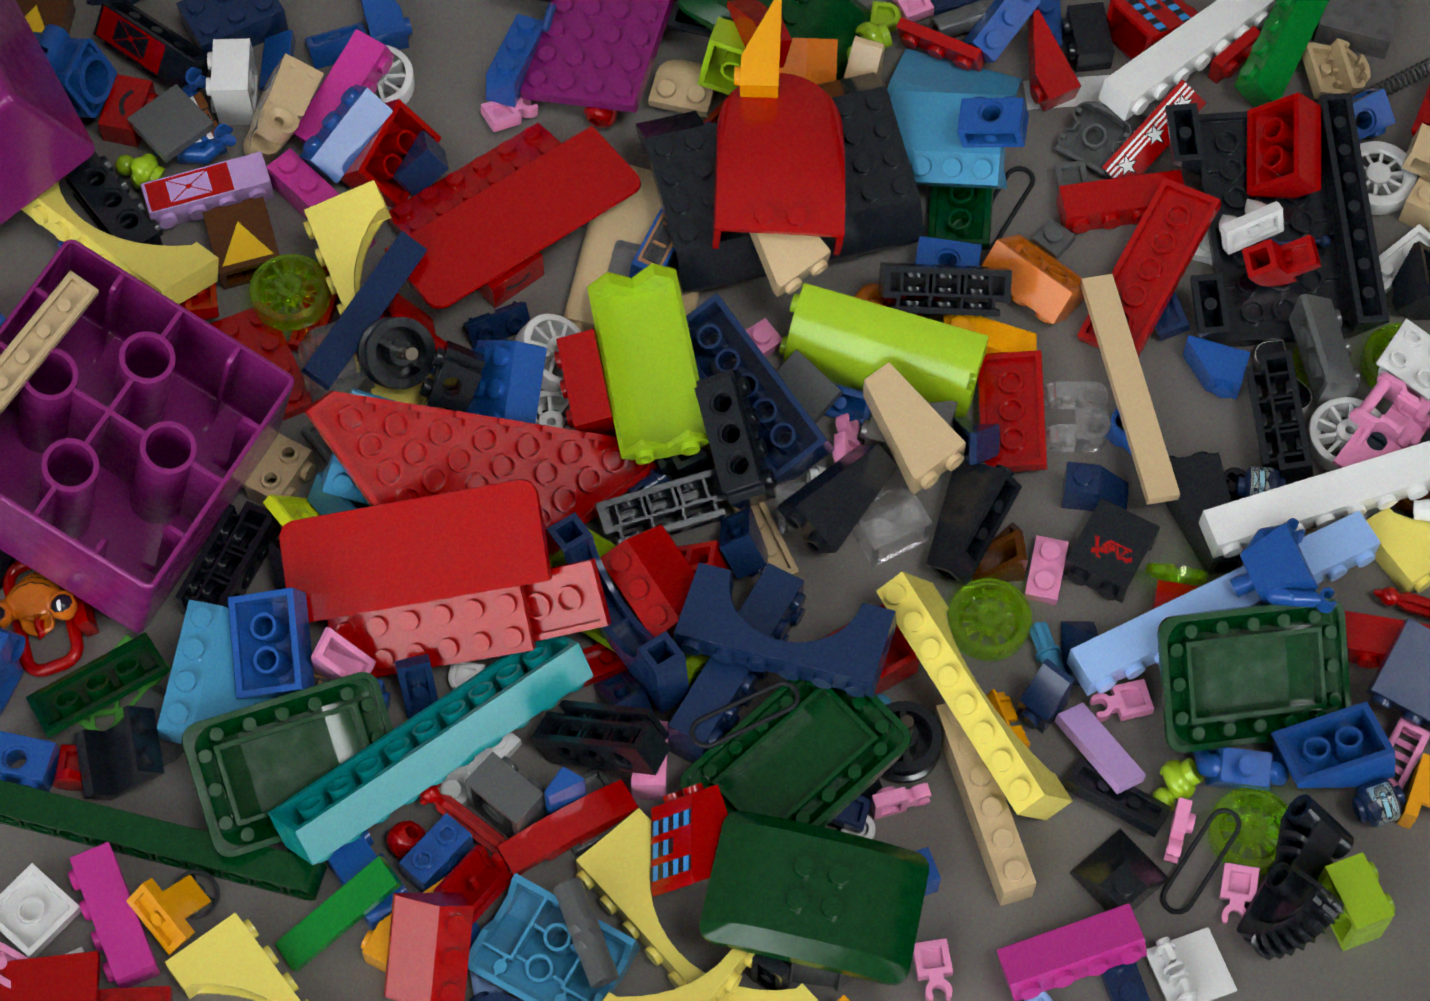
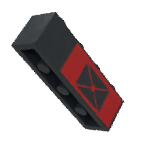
[93,0,208,89]

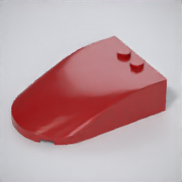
[712,73,845,255]

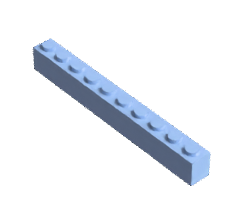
[1067,511,1381,696]

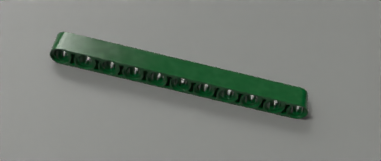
[0,780,327,901]

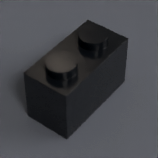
[1061,2,1115,73]

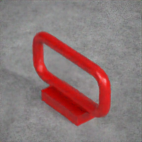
[3,561,100,678]

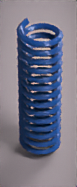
[541,3,556,32]

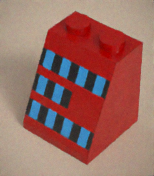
[1107,0,1198,60]
[650,782,728,897]

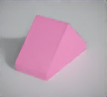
[311,627,376,680]

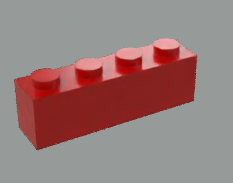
[1056,169,1185,234]

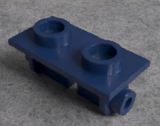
[463,301,530,348]

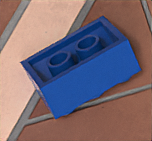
[228,587,315,699]

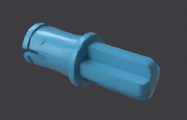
[1029,622,1066,672]

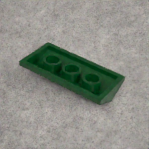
[928,186,994,250]
[25,632,170,738]

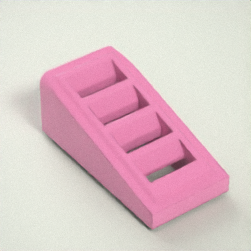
[1388,717,1430,790]

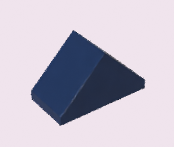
[392,130,449,197]

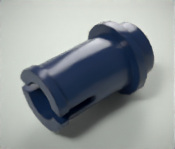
[627,468,669,493]

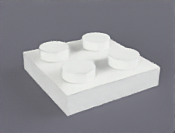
[0,863,82,958]

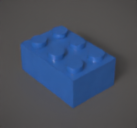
[467,340,547,424]

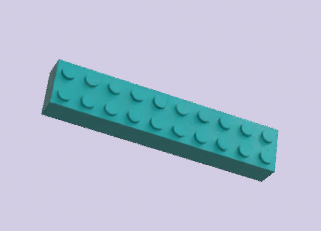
[268,636,594,865]

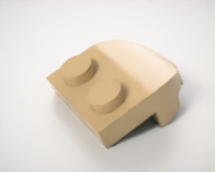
[1302,38,1371,99]
[648,60,716,118]

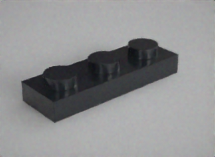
[1064,758,1172,838]

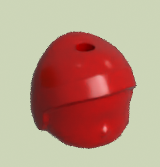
[584,107,619,128]
[386,820,425,859]

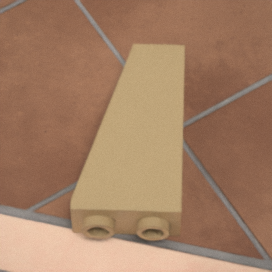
[750,233,831,298]
[863,362,966,494]

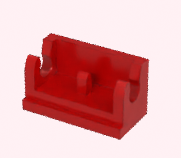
[433,844,514,925]

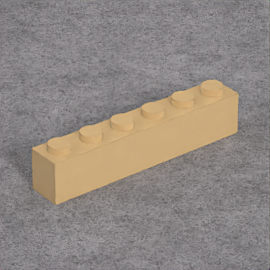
[935,703,1037,906]

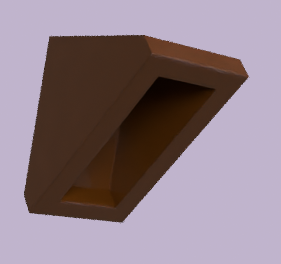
[972,522,1028,585]

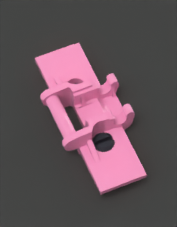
[1332,372,1430,468]

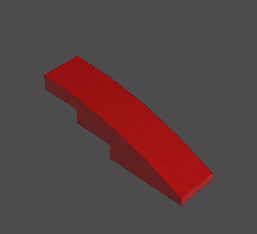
[497,779,639,876]

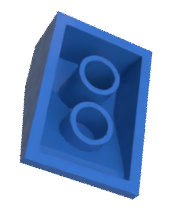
[1271,701,1396,788]

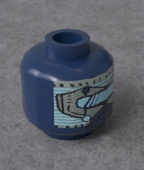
[1236,466,1286,498]
[1351,778,1406,828]

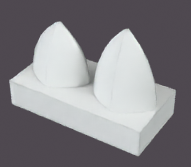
[1219,199,1284,255]

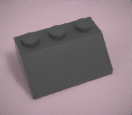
[1289,294,1361,406]

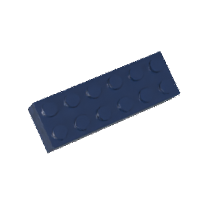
[686,293,834,488]
[668,563,806,764]

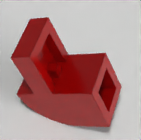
[1242,235,1322,286]

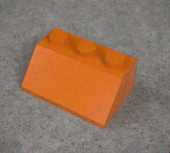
[779,38,838,84]
[982,234,1084,324]

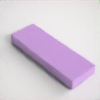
[1054,702,1146,794]

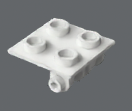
[1376,318,1430,401]
[1146,927,1238,1001]

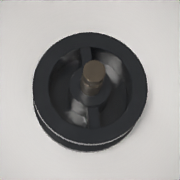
[357,316,436,389]
[881,701,943,783]

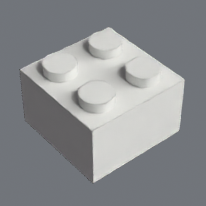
[206,38,259,125]

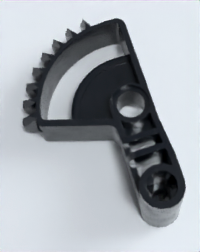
[1237,794,1354,961]

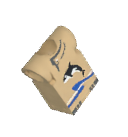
[243,53,324,164]

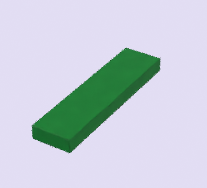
[275,856,403,972]

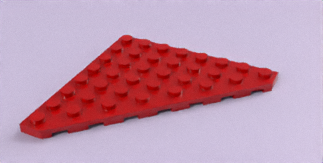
[304,391,657,553]

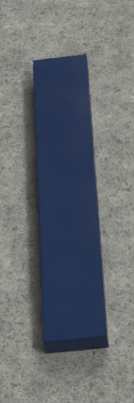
[301,231,428,391]

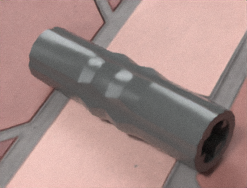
[930,0,994,37]
[553,878,619,988]

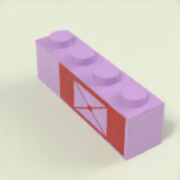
[141,151,275,229]

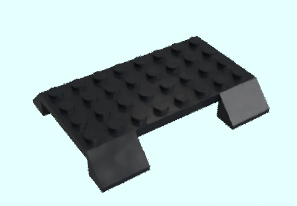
[636,72,925,295]
[1165,93,1390,346]

